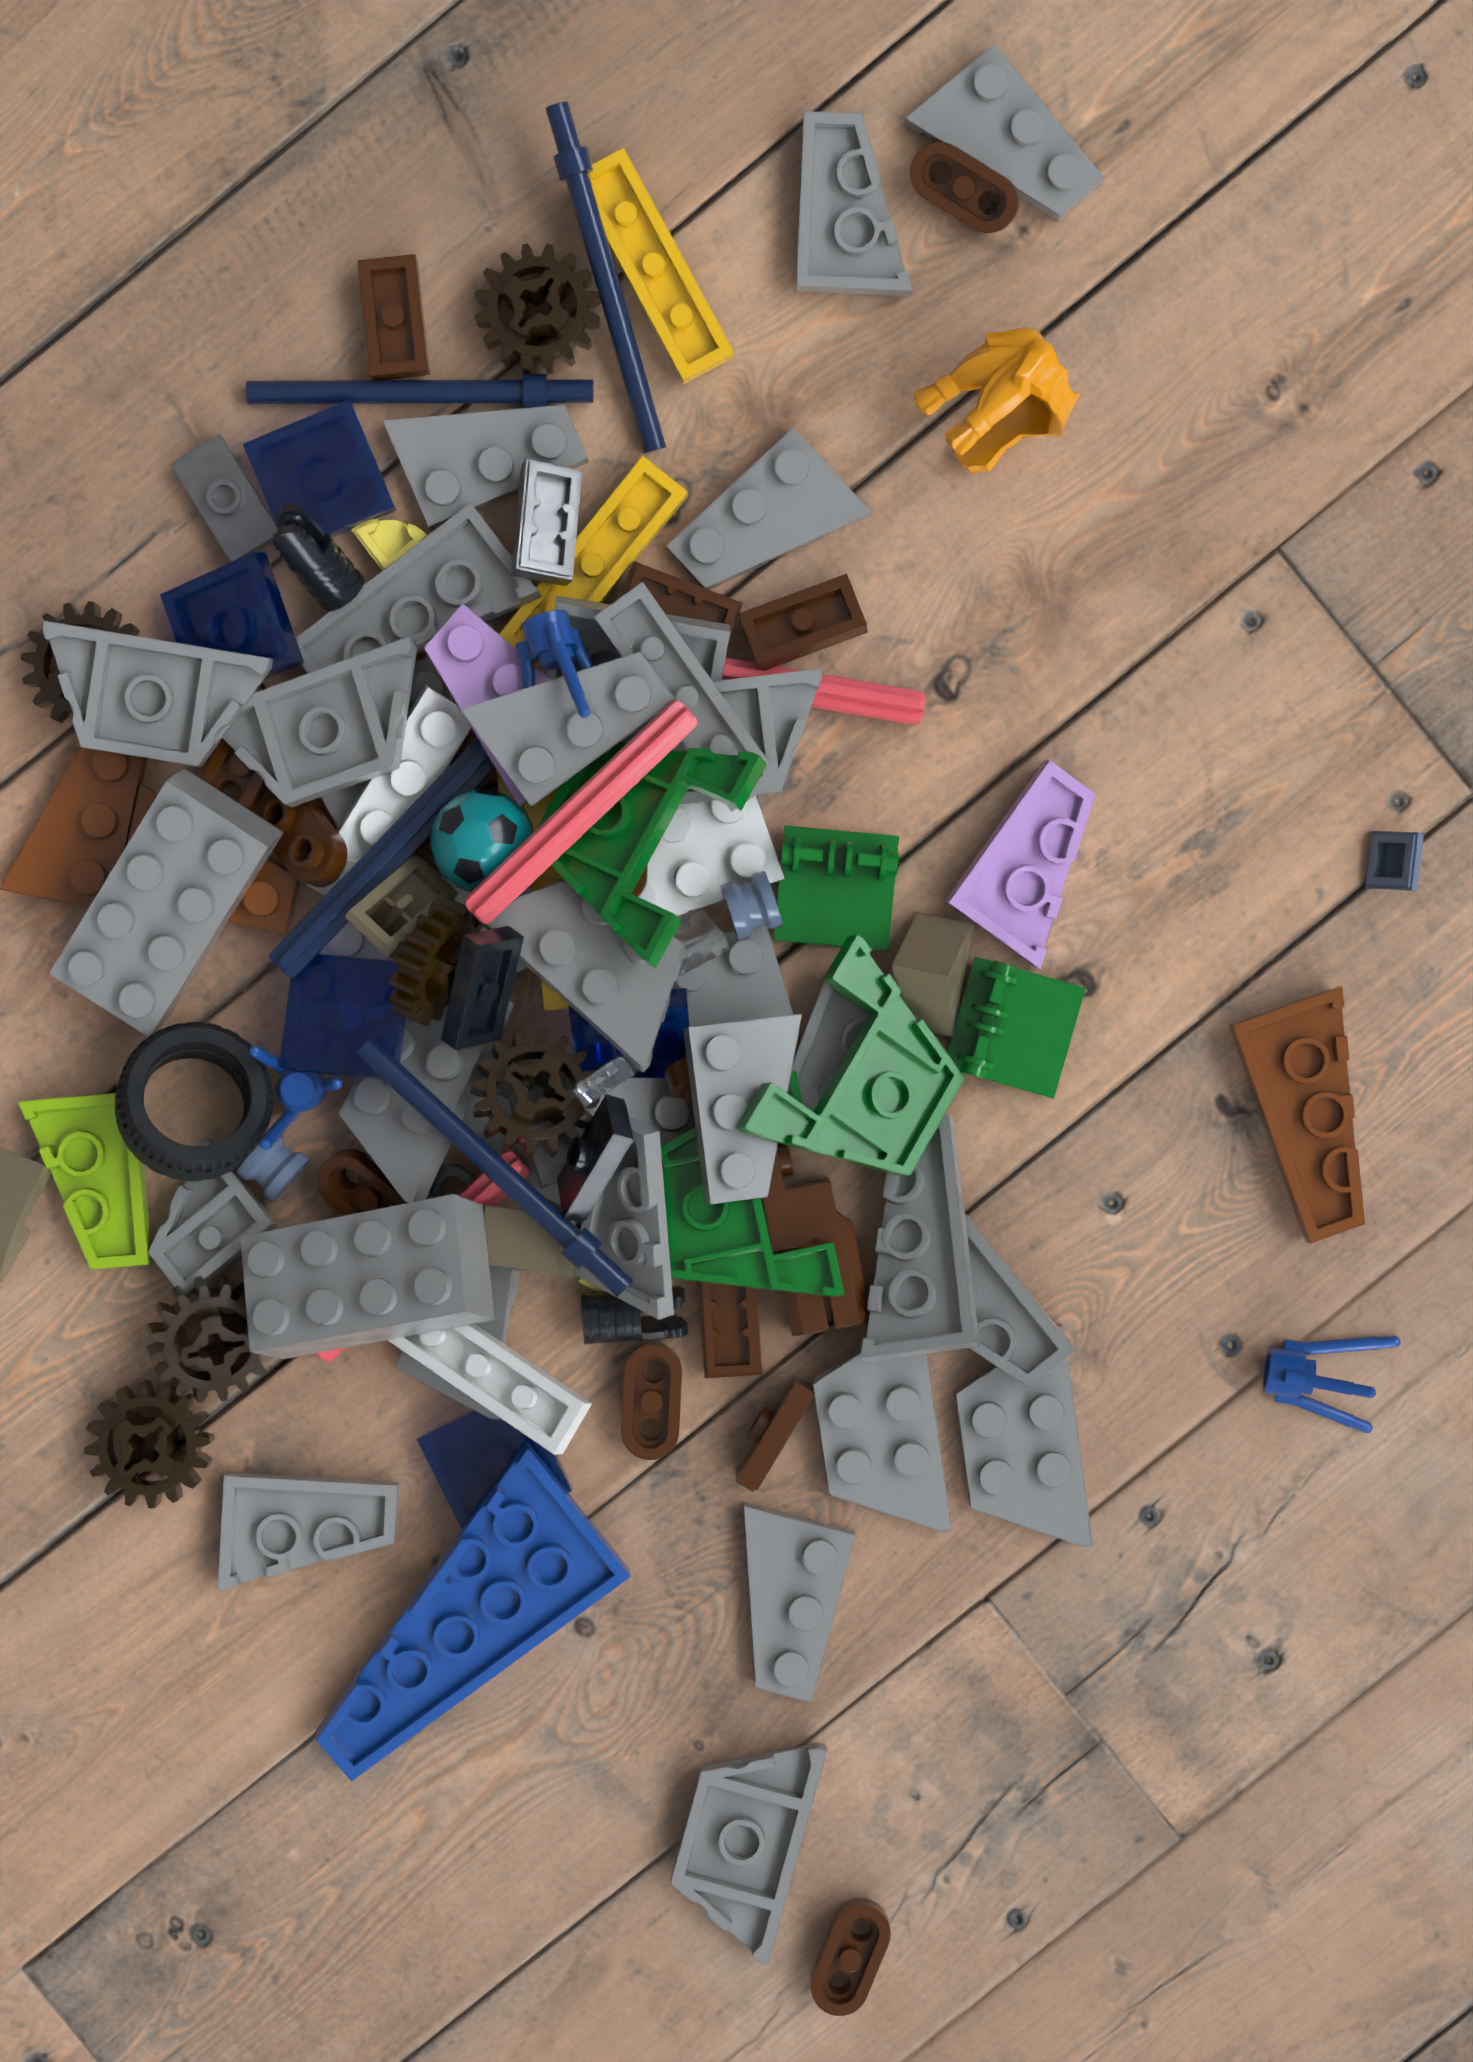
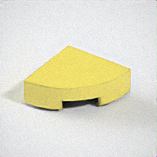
[351,519,428,571]

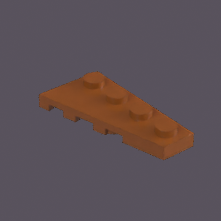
[1229,986,1365,1244]

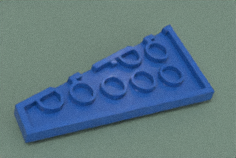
[316,1440,631,1782]

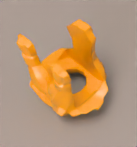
[913,327,1080,474]

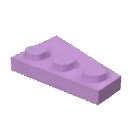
[424,604,551,808]
[945,760,1096,969]

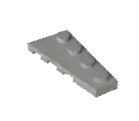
[287,503,542,673]
[860,1115,980,1363]

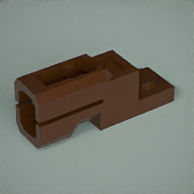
[763,1143,870,1336]

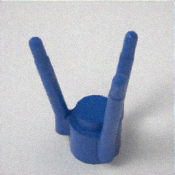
[515,610,594,718]
[249,1046,342,1150]
[1262,1336,1401,1433]

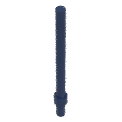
[545,101,666,454]
[246,374,594,408]
[356,1037,633,1297]

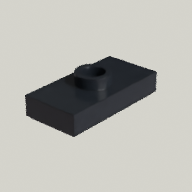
[557,1094,634,1223]

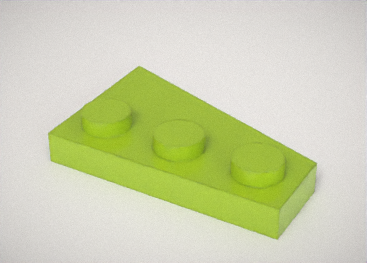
[18,1093,153,1270]

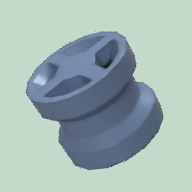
[720,871,783,940]
[237,1135,310,1203]

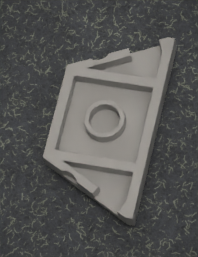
[43,621,273,767]
[223,637,417,807]
[622,668,822,805]
[479,881,685,1072]
[339,1001,514,1203]
[954,1324,1093,1547]
[813,1346,951,1532]
[671,1743,827,1965]

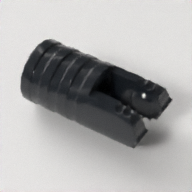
[273,502,364,611]
[581,1286,688,1345]

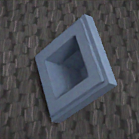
[1365,831,1424,891]

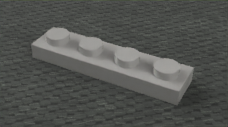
[594,582,780,812]

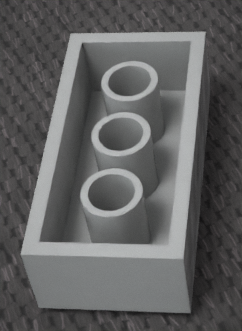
[49,768,284,1037]
[240,1194,495,1359]

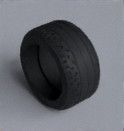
[115,1022,274,1181]

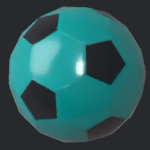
[430,789,534,892]

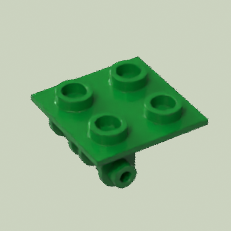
[774,825,899,951]
[947,956,1086,1099]

